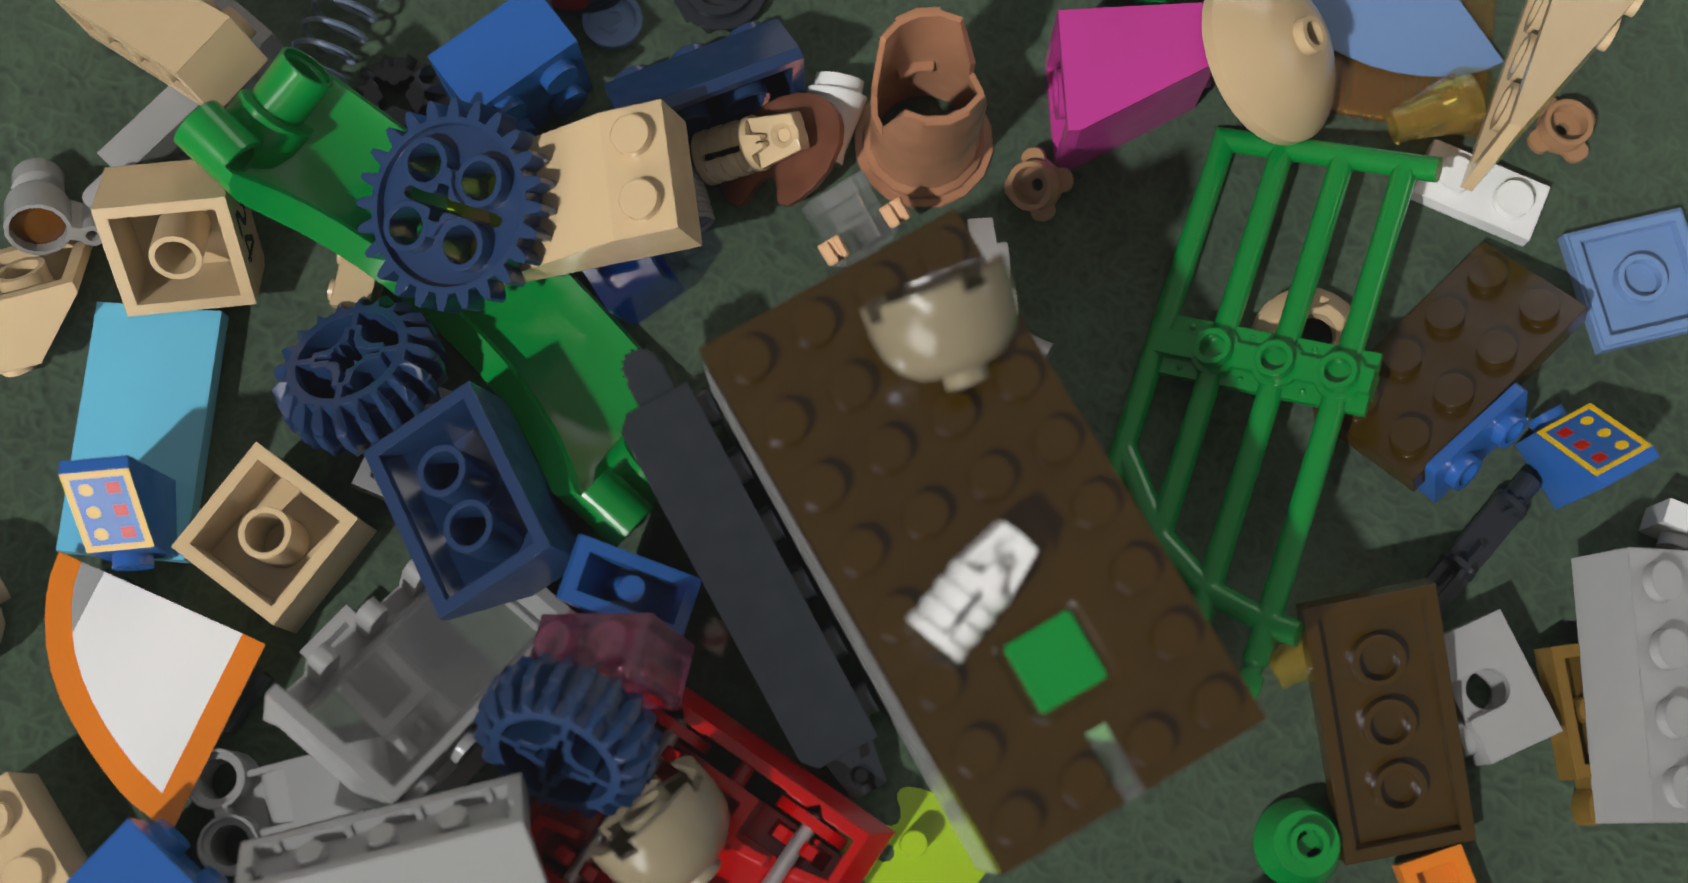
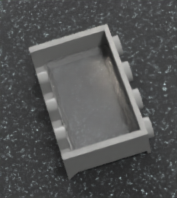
[263,559,577,809]

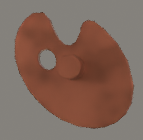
[719,93,844,207]

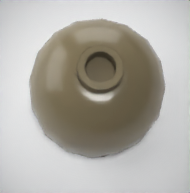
[860,254,1018,391]
[588,755,730,883]

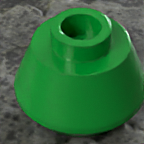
[1253,798,1342,883]

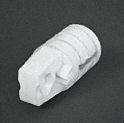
[906,520,1038,663]

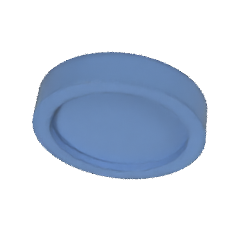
[582,0,643,50]

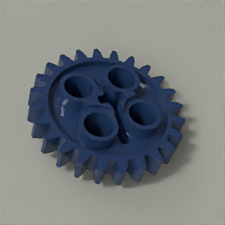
[356,98,557,314]

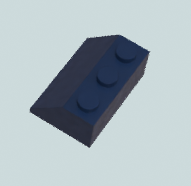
[604,18,805,145]
[363,381,576,621]

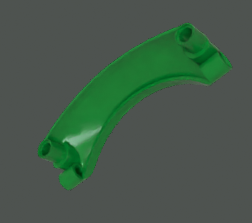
[174,46,658,547]

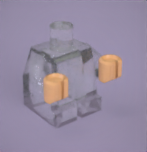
[802,170,911,268]

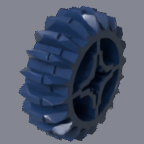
[271,295,449,457]
[473,651,663,819]

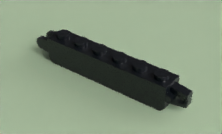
[620,347,887,800]

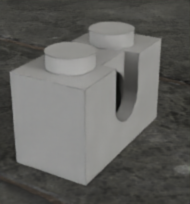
[1444,609,1563,766]

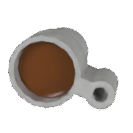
[3,158,102,255]

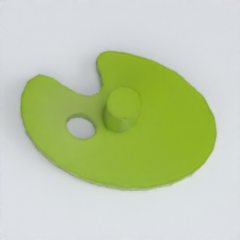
[837,786,986,883]

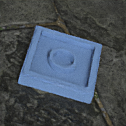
[1558,207,1688,355]

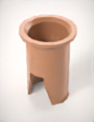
[854,7,993,209]

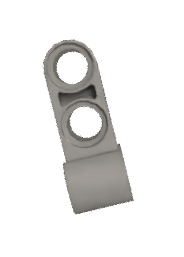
[189,738,393,876]

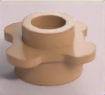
[1527,98,1596,163]
[1004,147,1074,221]

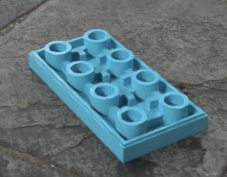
[56,302,229,564]

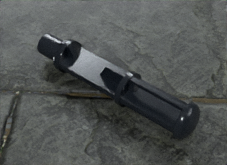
[1424,471,1542,615]

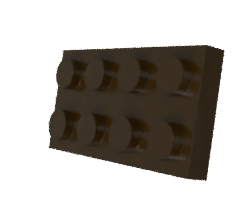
[1313,242,1587,492]
[1295,578,1477,866]

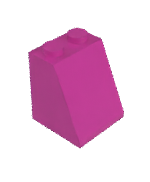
[1045,2,1212,170]

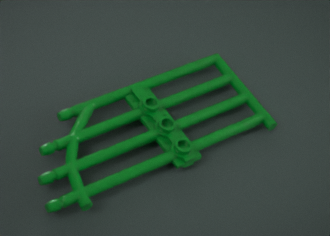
[1107,126,1443,699]

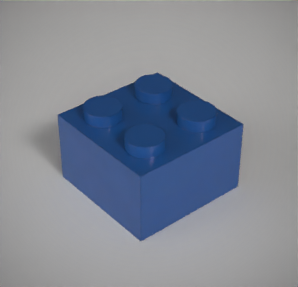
[428,0,593,136]

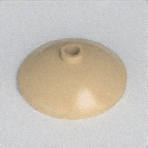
[1202,0,1336,146]

